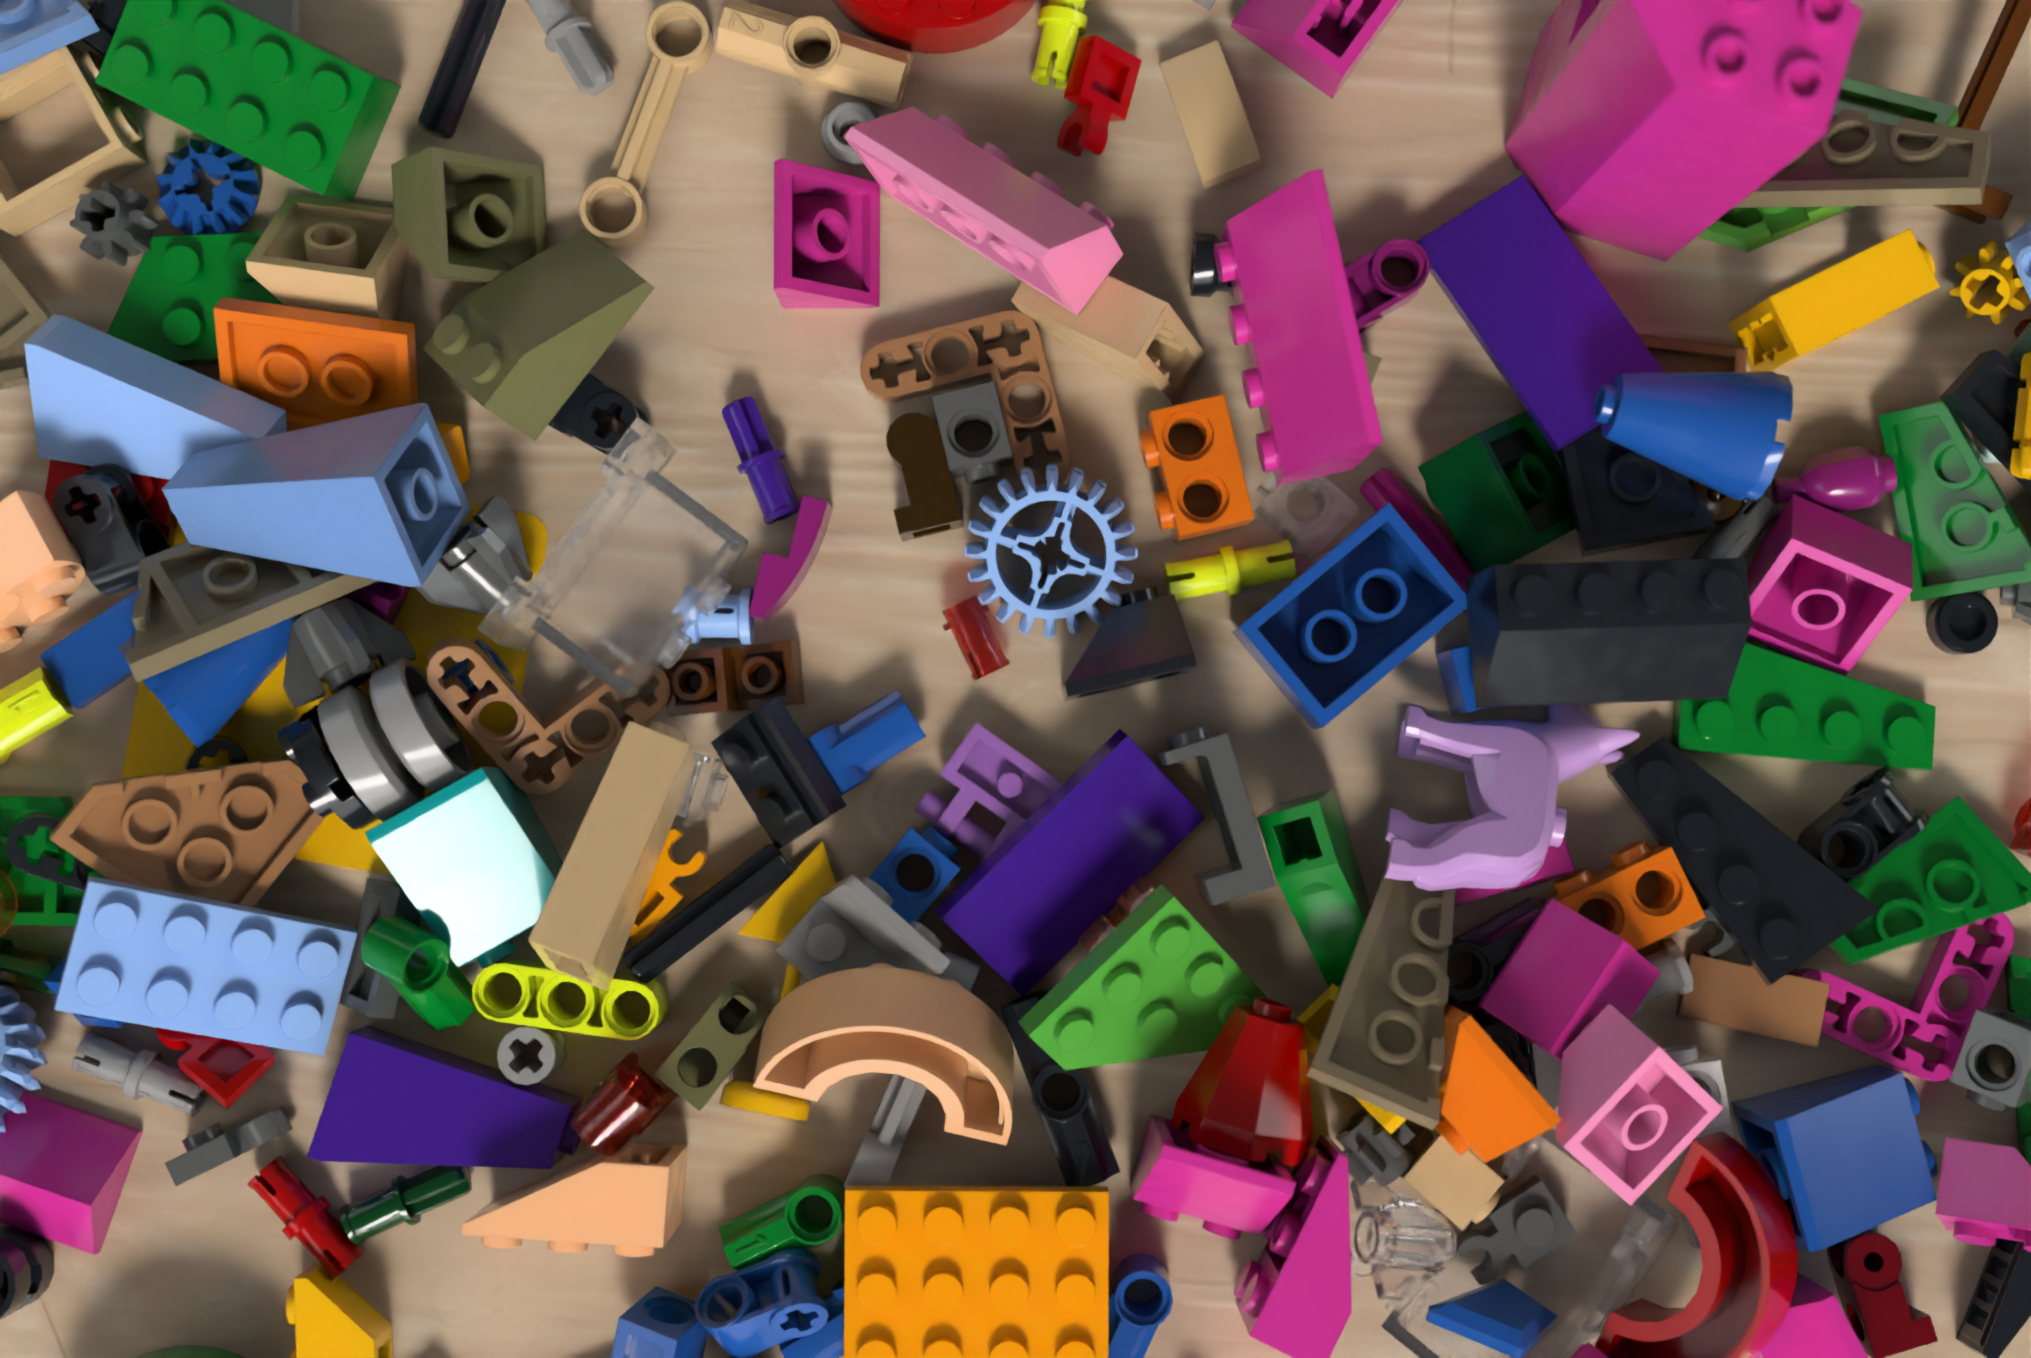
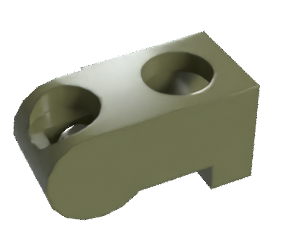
[654,981,772,1111]

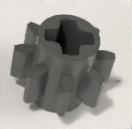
[70,181,159,266]
[1336,1108,1416,1187]

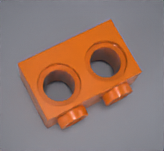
[1138,394,1254,543]
[1540,840,1706,951]

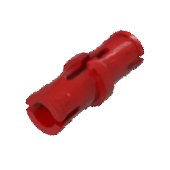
[247,1156,365,1281]

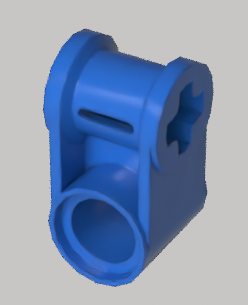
[695,1248,829,1358]

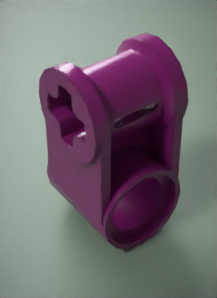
[1344,238,1430,335]

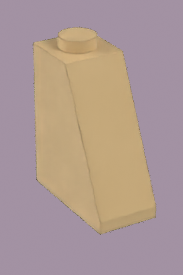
[1011,275,1205,406]

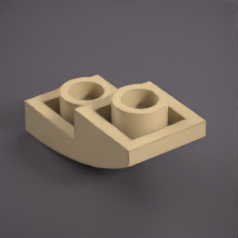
[1159,40,1264,189]

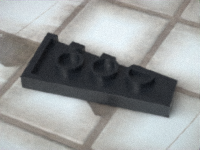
[1608,737,1880,986]

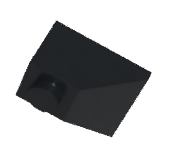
[1062,587,1197,701]

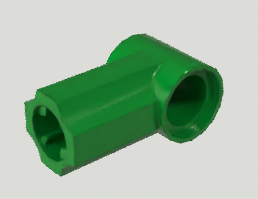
[361,915,475,1032]
[718,1174,846,1271]

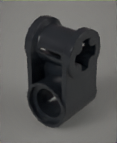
[548,373,652,461]
[53,463,171,595]
[1797,767,1930,878]

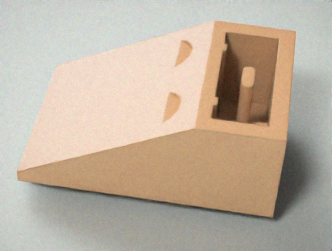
[461,1141,688,1257]

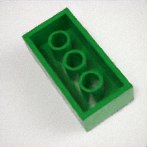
[95,0,401,201]

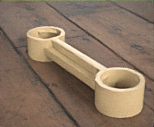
[579,1,714,248]

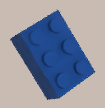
[1232,503,1467,729]

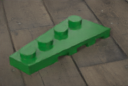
[1671,643,1936,771]

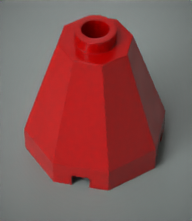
[1170,997,1314,1166]

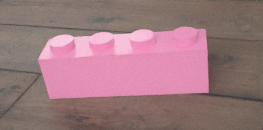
[844,107,1123,316]

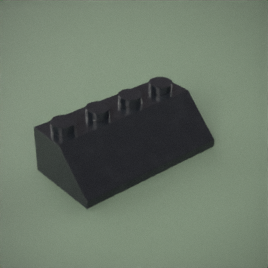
[1465,558,1752,709]

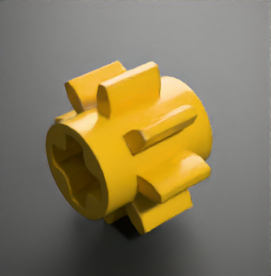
[1949,240,2031,325]

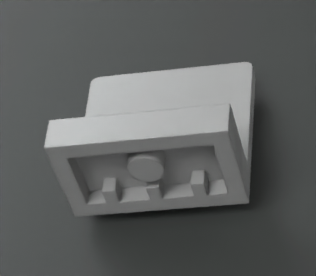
[774,875,950,981]

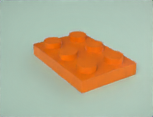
[213,297,418,431]

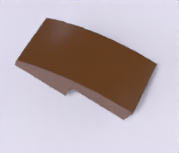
[662,640,805,717]

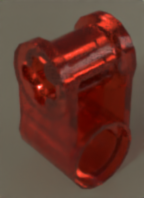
[572,1050,678,1157]

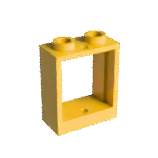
[1728,228,1940,371]

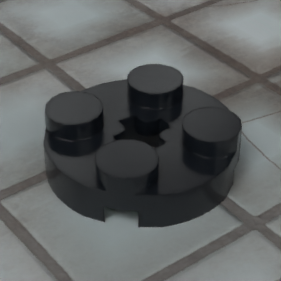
[277,705,378,830]

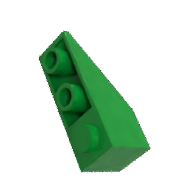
[1257,788,1370,987]

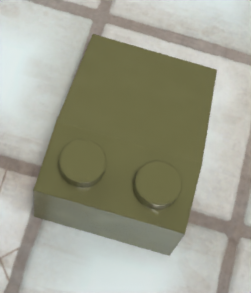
[423,229,654,441]

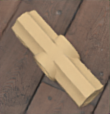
[715,0,913,110]

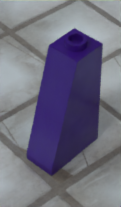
[307,1025,587,1169]

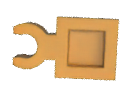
[629,828,708,943]

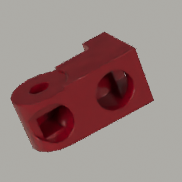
[1827,1229,1938,1358]

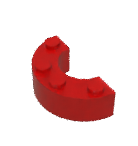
[832,0,1037,54]
[1595,1131,1798,1358]

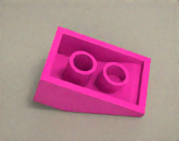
[1130,1114,1296,1239]

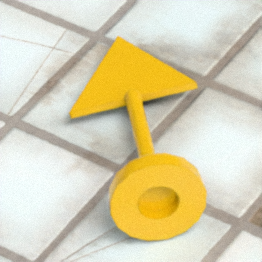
[719,841,837,1121]

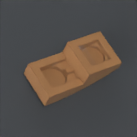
[1676,952,1830,1047]

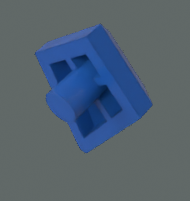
[1426,1278,1558,1358]

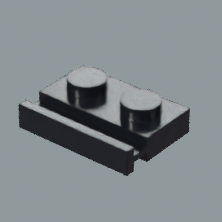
[711,696,847,849]

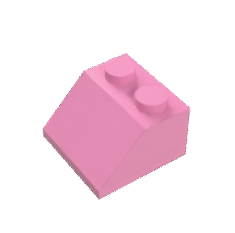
[1555,1003,1723,1205]

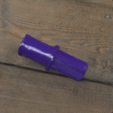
[722,396,801,524]

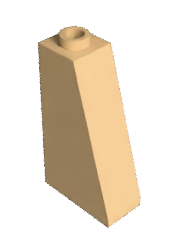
[528,721,696,991]

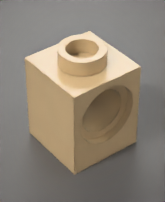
[1401,1128,1505,1231]

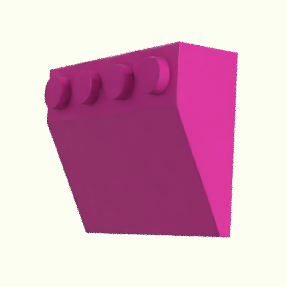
[1214,169,1383,486]

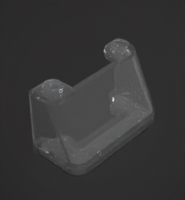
[1381,1128,1678,1358]

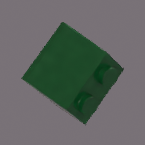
[1418,411,1576,574]

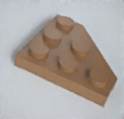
[49,756,326,907]

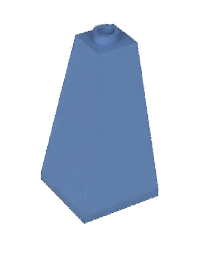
[162,403,472,587]

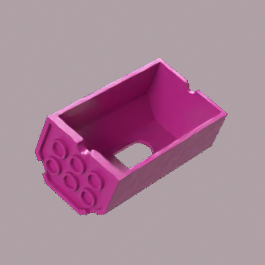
[1505,0,1863,262]

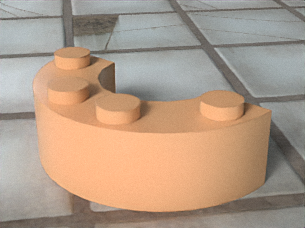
[0,490,85,654]
[753,963,1015,1146]

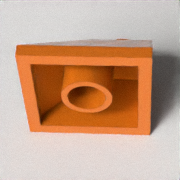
[1435,1003,1562,1163]

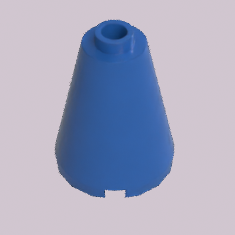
[1593,371,1793,502]
[117,615,300,748]

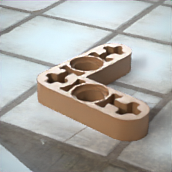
[860,310,1071,485]
[425,636,671,795]

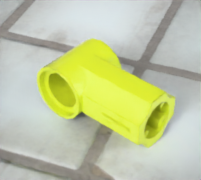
[0,667,75,766]

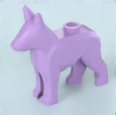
[1384,704,1640,891]

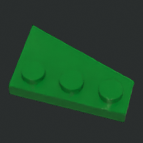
[1878,401,2031,602]

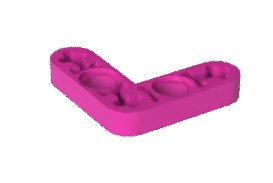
[1789,913,2015,1082]

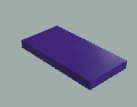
[1416,175,1664,452]
[935,729,1204,997]

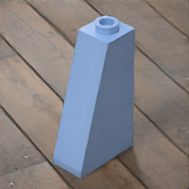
[24,314,287,480]

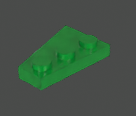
[1829,796,2031,966]

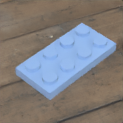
[54,876,358,1056]

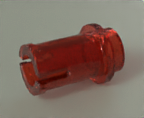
[942,595,1010,681]

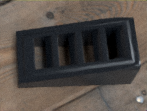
[1956,1238,2031,1358]

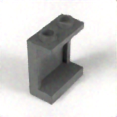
[1156,725,1276,906]

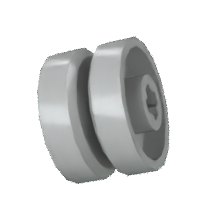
[317,657,475,822]

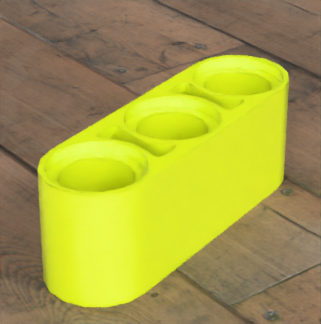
[472,958,669,1040]

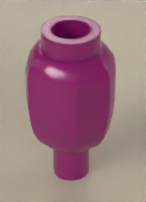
[1771,446,1897,512]

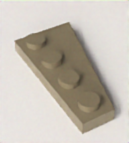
[1306,863,1456,1130]

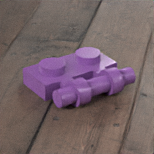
[914,722,1063,865]

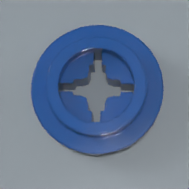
[155,139,260,235]

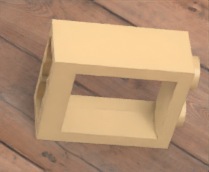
[0,44,148,238]

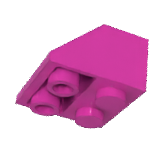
[1231,0,1404,99]

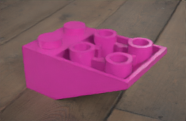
[1233,1133,1352,1358]

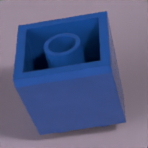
[1731,1064,1938,1253]

